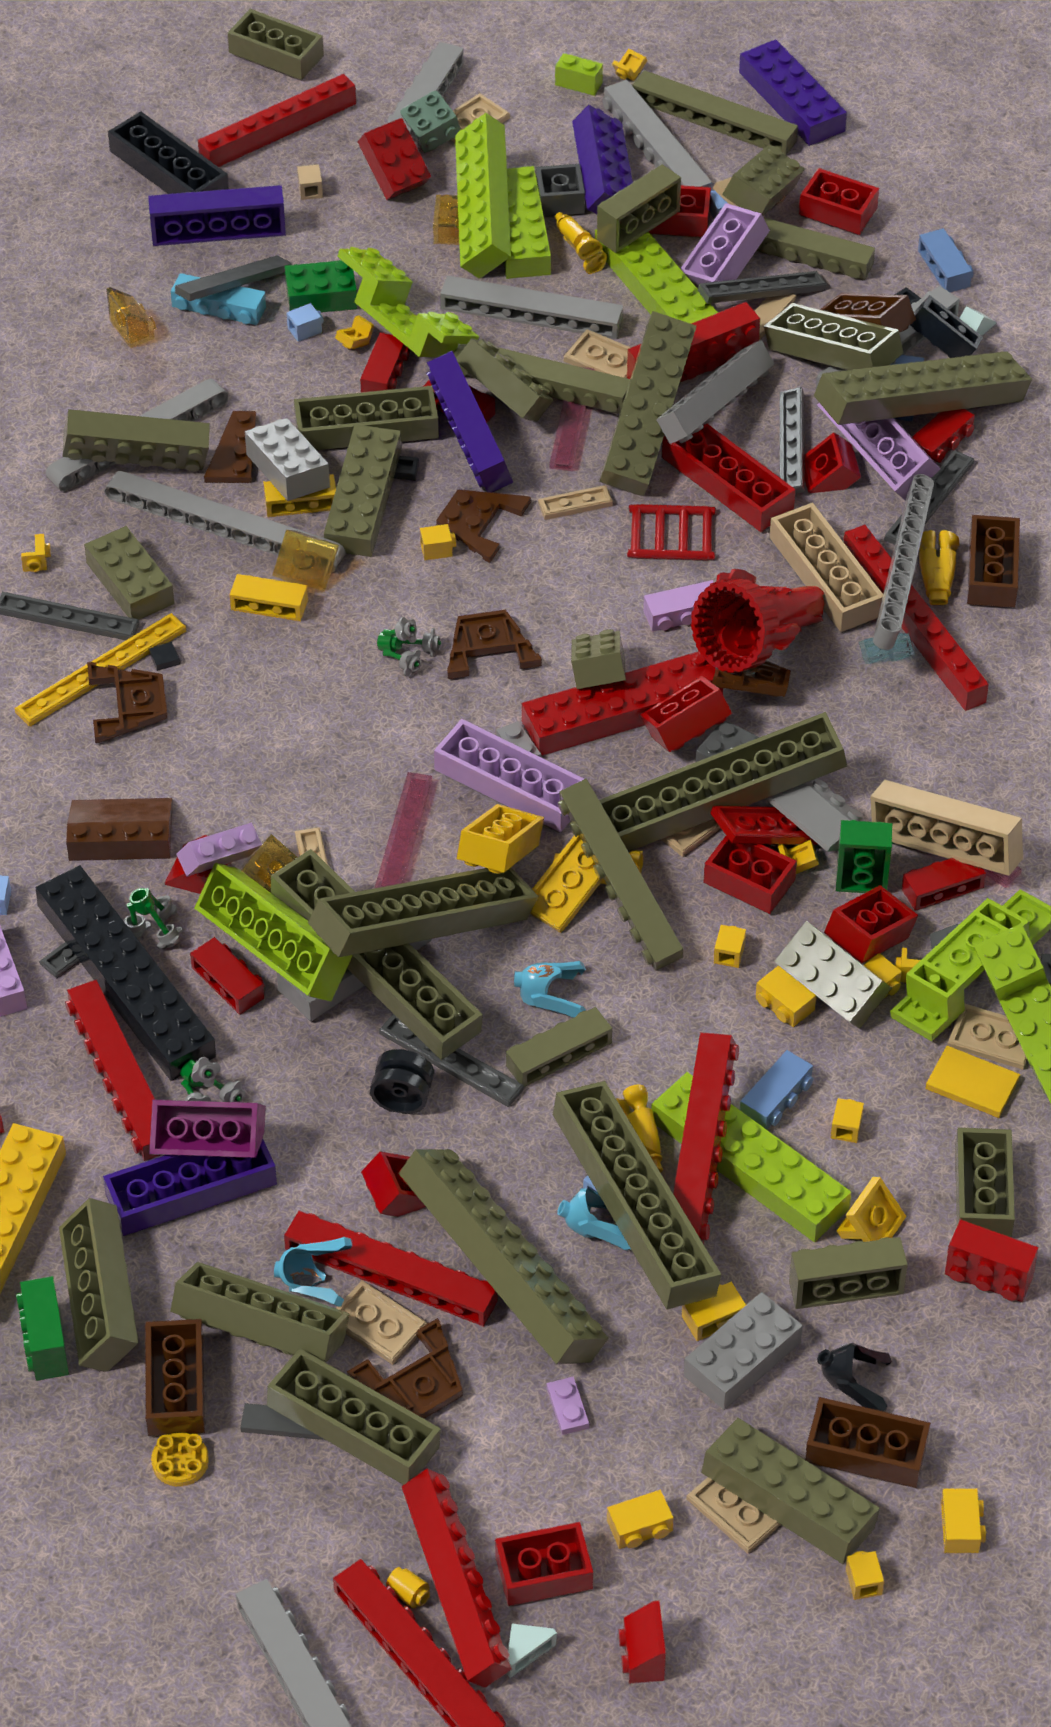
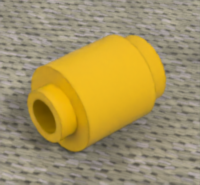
[386,1567,430,1608]

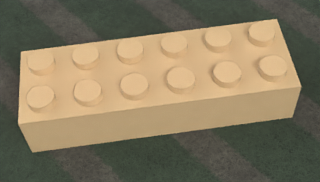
[770,503,883,632]
[870,780,1023,876]

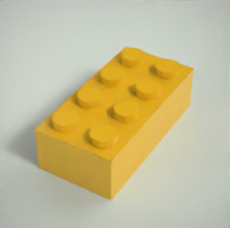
[456,804,544,874]

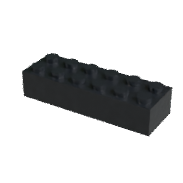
[108,111,229,194]

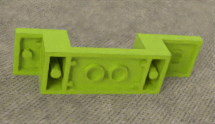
[337,247,479,357]
[890,889,1051,1042]
[974,923,1051,1104]

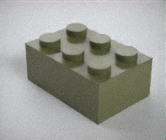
[571,629,626,689]

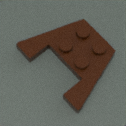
[436,489,531,563]
[447,609,542,679]
[712,660,791,697]
[87,662,167,743]
[347,1318,463,1419]

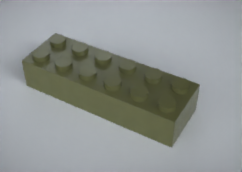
[764,303,903,370]
[294,386,439,450]
[62,409,210,471]
[324,425,402,557]
[59,1198,138,1372]
[170,1262,350,1363]
[267,1348,441,1485]
[701,1418,880,1564]

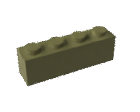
[506,1007,613,1087]

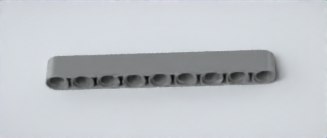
[46,379,229,492]

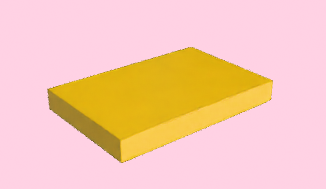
[925,1046,1020,1118]

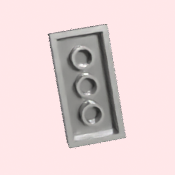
[245,418,330,501]
[684,1292,803,1410]

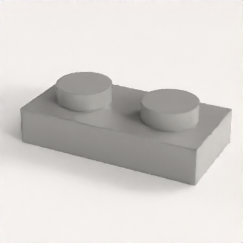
[496,721,541,757]

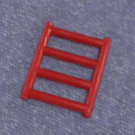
[627,504,716,560]

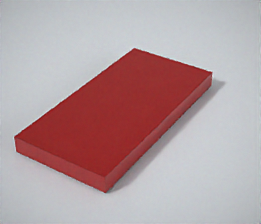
[710,806,818,845]

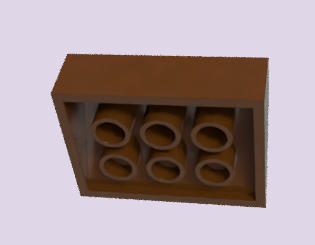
[66,798,173,861]

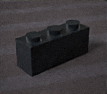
[910,295,983,358]

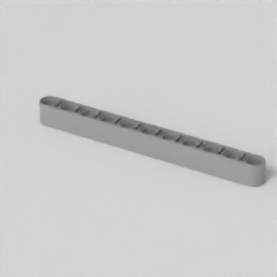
[104,471,346,573]
[873,474,934,650]

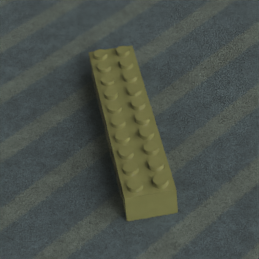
[814,351,1032,425]
[599,712,847,852]
[271,849,483,1061]
[308,868,539,957]
[553,1081,721,1310]
[399,1149,609,1364]

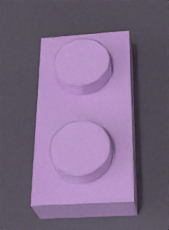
[546,1377,589,1435]

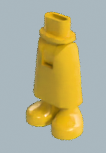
[555,212,607,274]
[918,530,960,605]
[616,1084,663,1173]

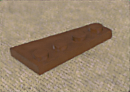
[204,411,257,483]

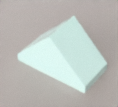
[960,306,996,336]
[506,1624,557,1678]

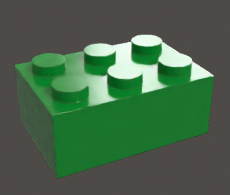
[284,260,358,313]
[836,820,893,893]
[16,1276,69,1381]

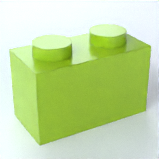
[555,53,603,96]

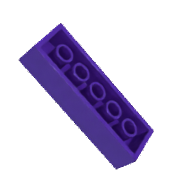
[739,39,847,146]
[572,104,633,214]
[148,185,286,246]
[427,351,513,492]
[103,1139,277,1236]

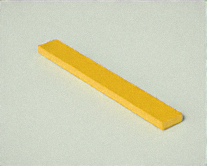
[15,613,186,727]

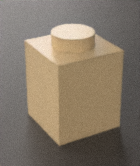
[297,164,323,200]

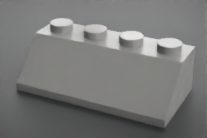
[765,778,868,852]

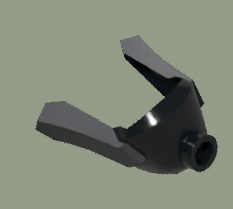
[817,1343,892,1412]

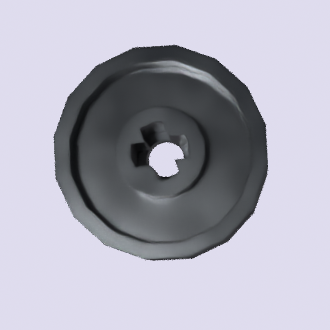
[369,1049,435,1114]

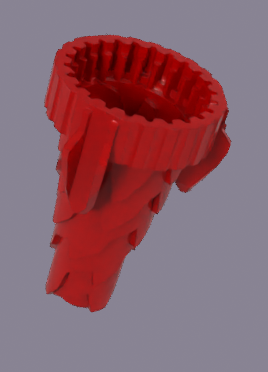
[691,569,824,673]

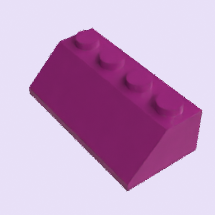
[149,1100,266,1158]

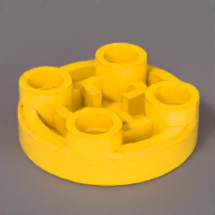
[151,1433,209,1487]

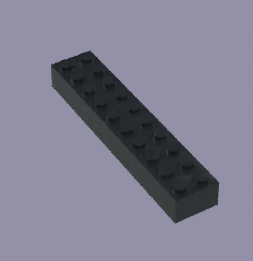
[35,865,216,1081]

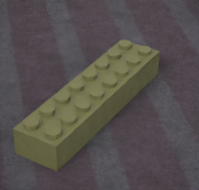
[599,311,697,496]

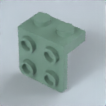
[400,91,461,153]

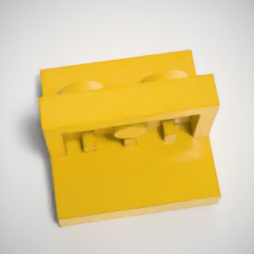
[837,1177,907,1242]

